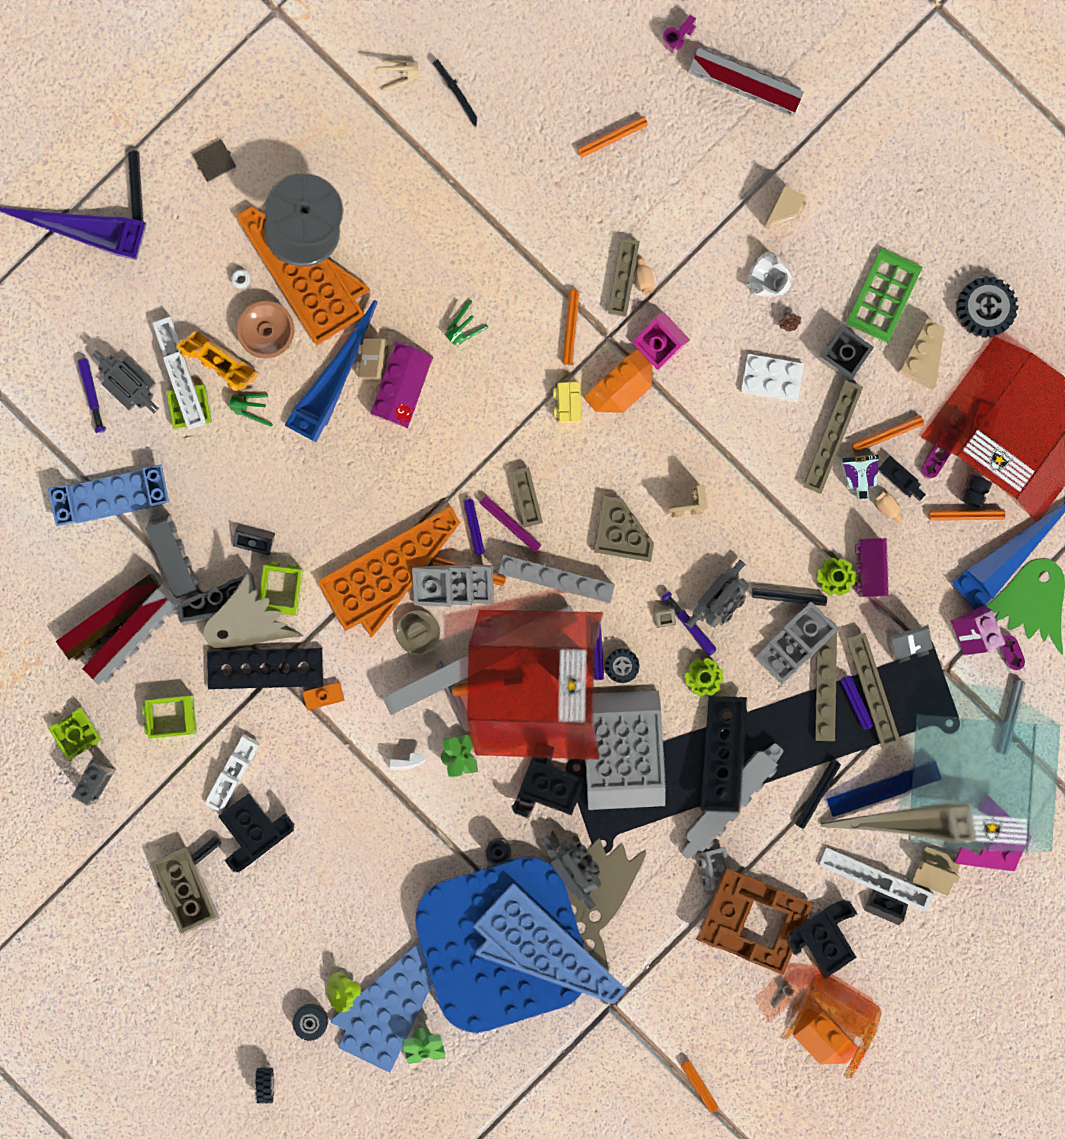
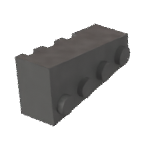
[145,514,199,599]
[177,572,257,626]

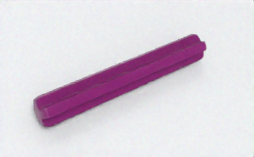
[480,496,541,552]

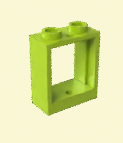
[259,562,304,616]
[142,695,197,739]

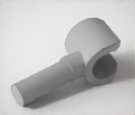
[772,985,794,1008]

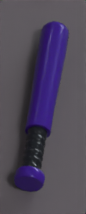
[77,358,106,433]
[661,591,717,656]

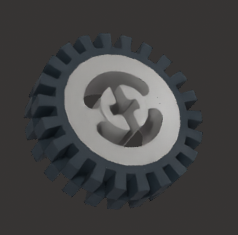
[956,276,1019,338]

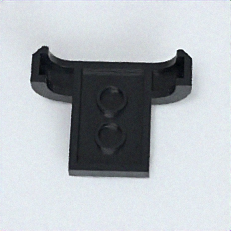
[511,741,585,819]
[218,792,295,873]
[786,900,858,978]

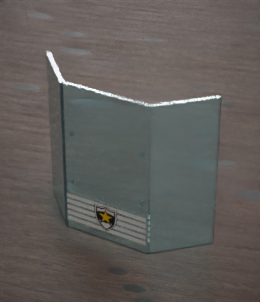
[908,714,1060,853]

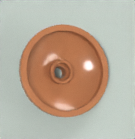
[237,301,295,359]

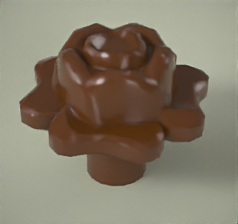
[779,312,801,332]

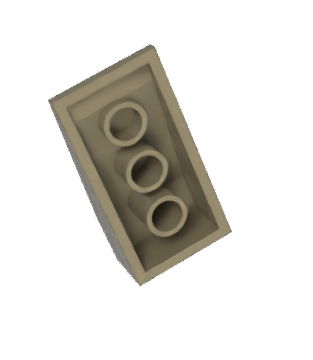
[151,847,220,934]

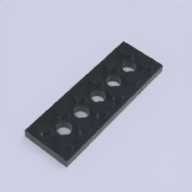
[207,648,324,690]
[701,696,748,813]

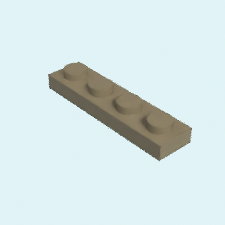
[608,238,640,317]

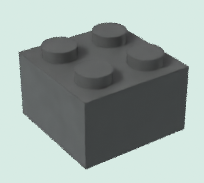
[818,325,874,381]

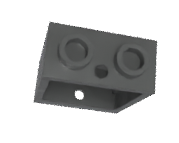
[71,760,116,806]

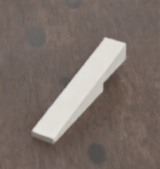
[152,317,207,430]
[819,847,934,912]

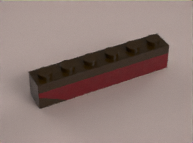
[55,574,161,661]

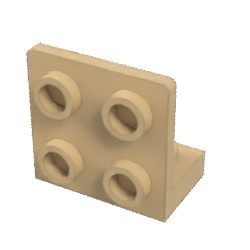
[667,485,708,518]

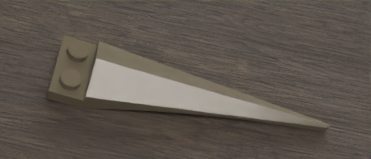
[820,802,976,842]

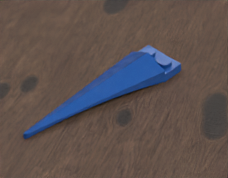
[284,300,378,442]
[951,503,1065,610]

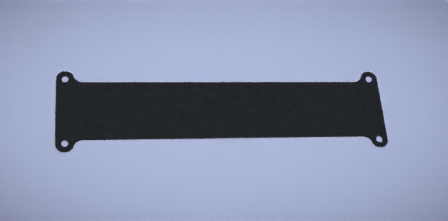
[566,642,961,854]

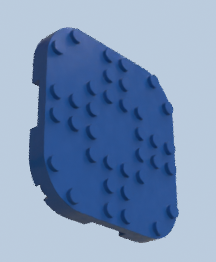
[415,856,584,1033]

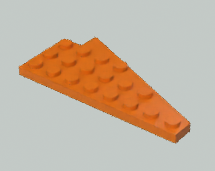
[236,206,370,346]
[317,506,460,637]

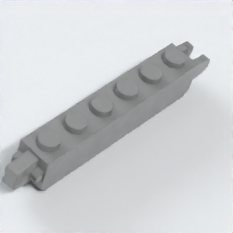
[681,743,784,859]

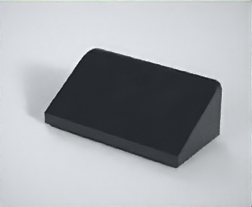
[233,524,275,556]
[864,889,909,925]

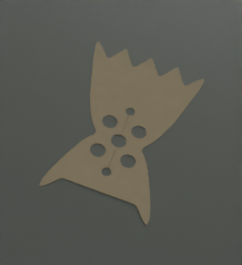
[550,831,646,972]

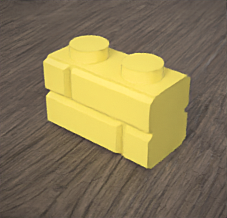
[553,382,581,423]

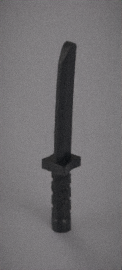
[432,59,477,127]

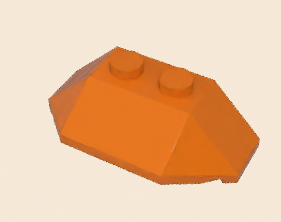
[584,349,653,413]
[792,994,860,1064]

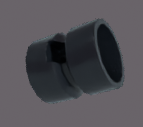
[959,474,993,508]
[486,838,511,865]

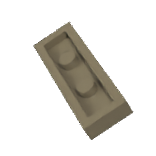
[510,467,543,528]

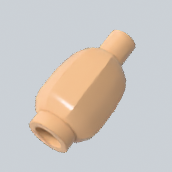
[635,259,655,294]
[875,491,904,523]

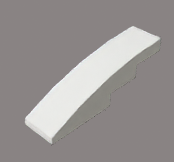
[205,734,260,813]

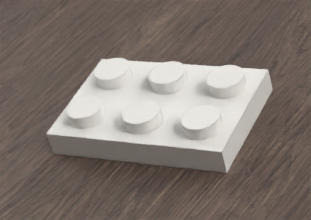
[741,354,804,402]

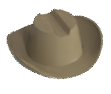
[396,610,440,655]

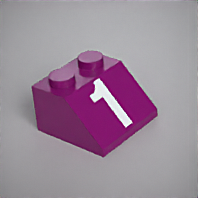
[950,605,1005,655]

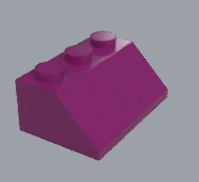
[855,538,889,597]

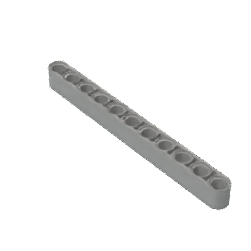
[383,605,579,715]

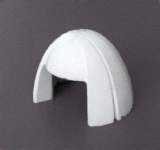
[747,252,791,297]

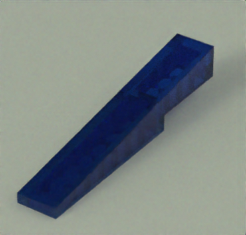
[826,760,943,817]

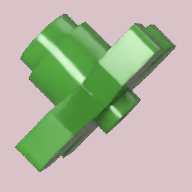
[441,734,478,777]
[402,1028,446,1064]

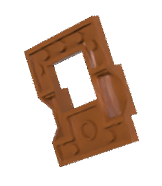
[696,867,813,975]

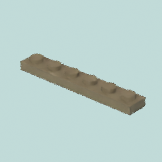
[803,380,863,494]
[815,626,837,741]
[846,633,901,749]

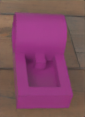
[662,14,697,54]

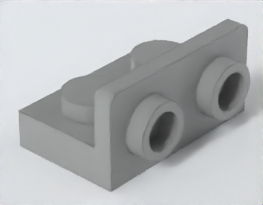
[696,847,730,890]

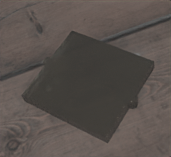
[192,139,236,183]

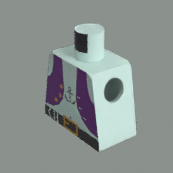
[840,455,879,500]

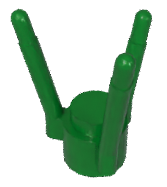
[444,300,488,346]
[230,393,273,427]

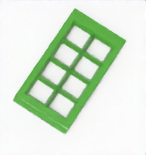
[846,248,923,343]

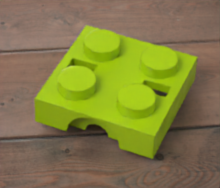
[167,384,212,430]
[48,707,103,761]

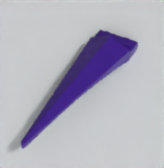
[0,207,147,260]

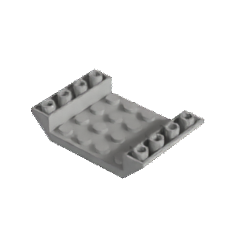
[584,690,665,810]

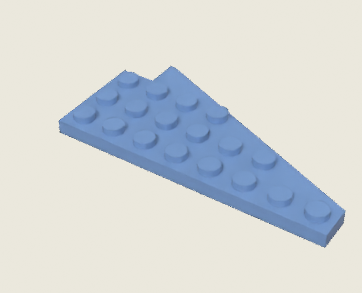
[473,883,627,1004]
[330,942,433,1073]

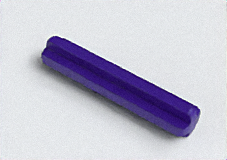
[463,499,485,555]
[591,623,604,680]
[840,675,873,730]

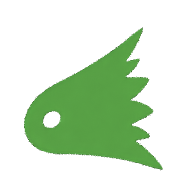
[987,559,1065,655]

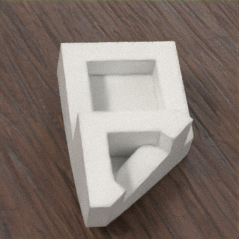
[389,753,426,771]

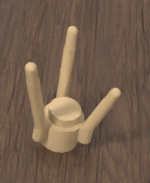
[375,60,419,91]

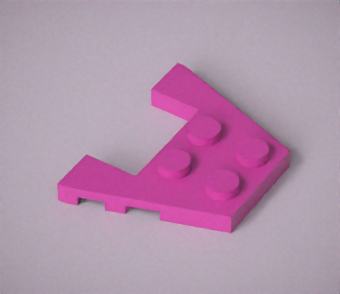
[954,795,1030,871]

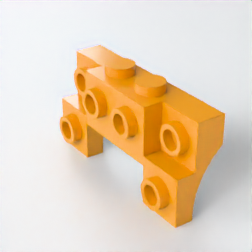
[176,331,259,391]

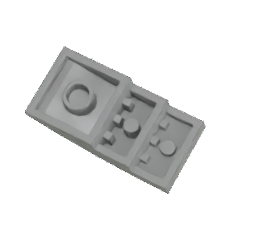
[412,565,494,607]
[755,602,838,685]

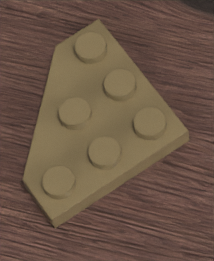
[594,496,654,562]

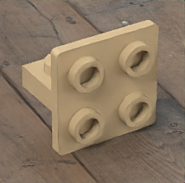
[912,846,960,896]

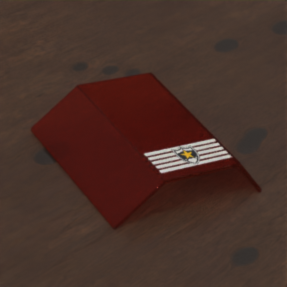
[920,336,1065,522]
[467,610,603,760]

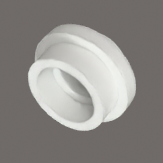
[231,269,250,289]

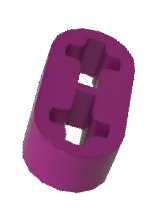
[1000,635,1025,670]

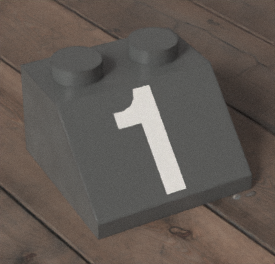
[887,625,933,663]

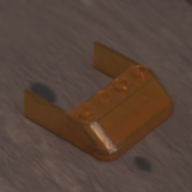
[780,973,881,1078]

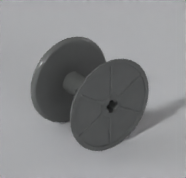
[264,173,343,267]

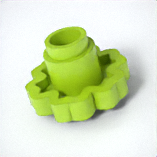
[816,558,856,596]
[684,658,724,697]
[327,972,361,1013]

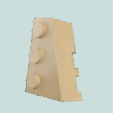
[898,319,945,390]

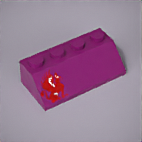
[371,342,433,429]

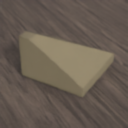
[654,605,676,628]

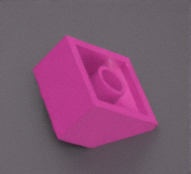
[632,312,690,370]

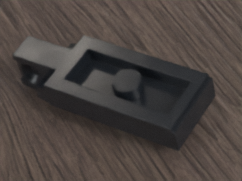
[878,456,926,501]

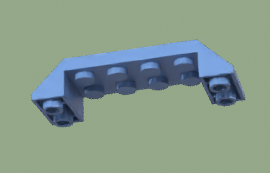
[48,464,170,526]

